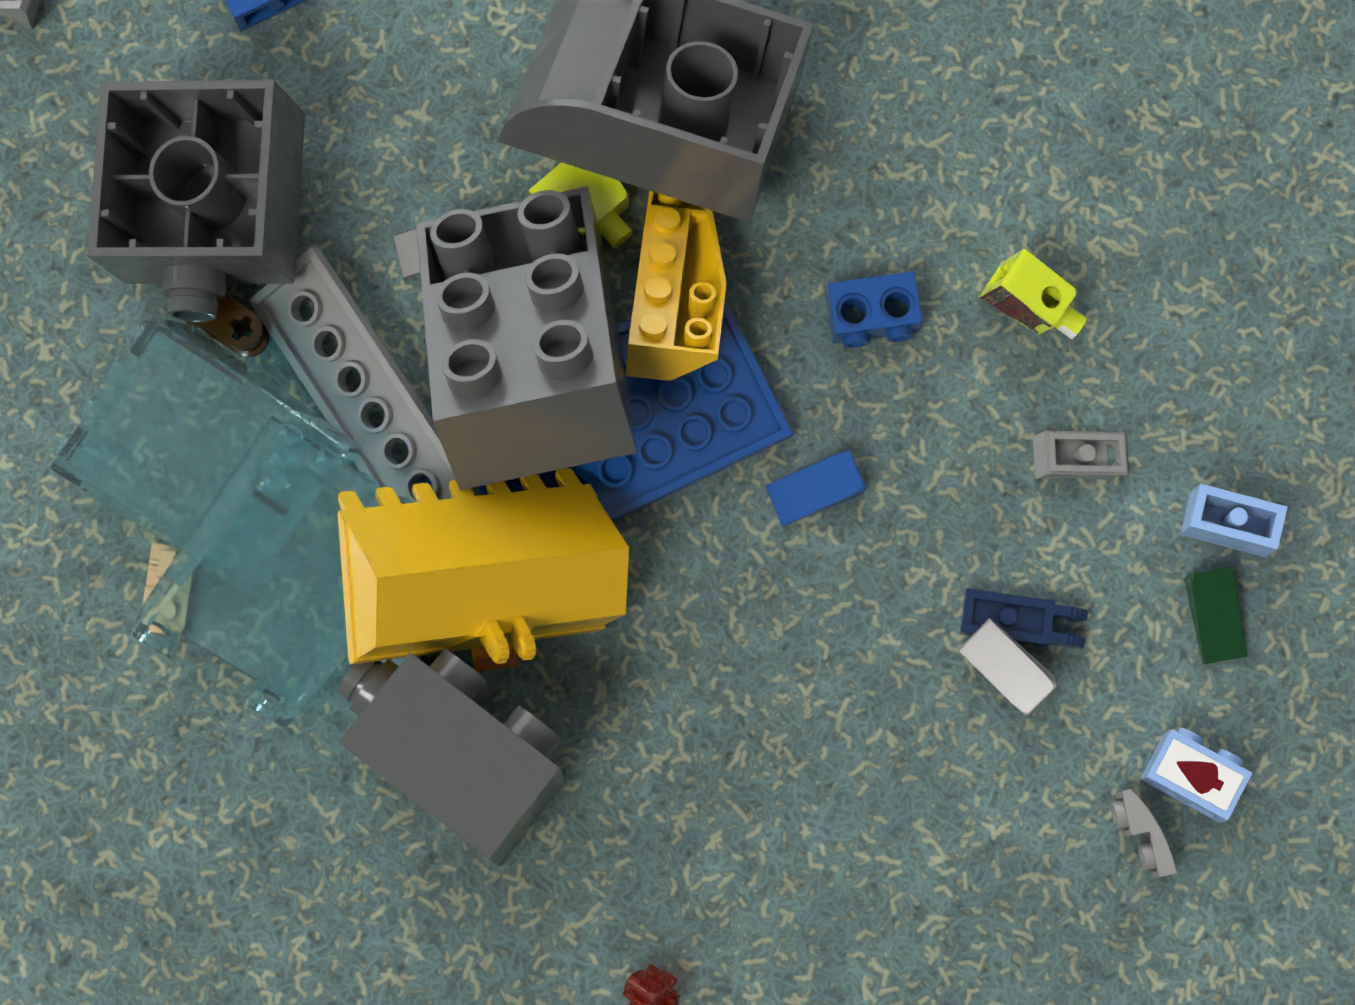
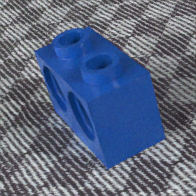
[825,271,923,348]

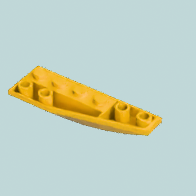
[626,190,726,381]

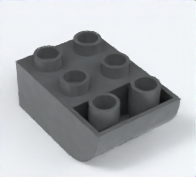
[498,0,814,223]
[416,186,637,490]

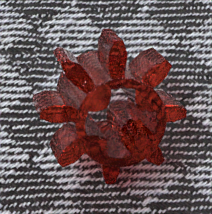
[623,964,680,1005]

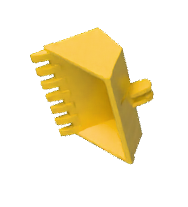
[338,468,629,665]

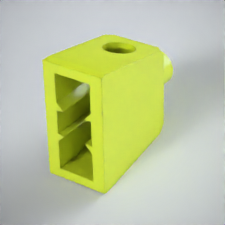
[528,162,633,249]

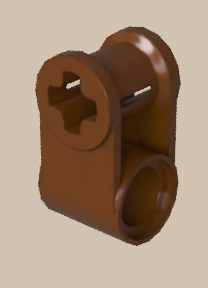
[185,292,269,357]

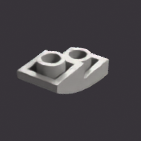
[1111,789,1177,879]

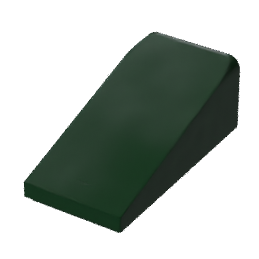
[1184,566,1247,665]

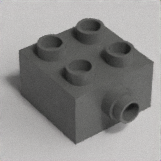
[87,80,305,322]
[337,648,566,867]

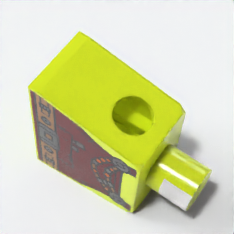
[979,249,1087,339]

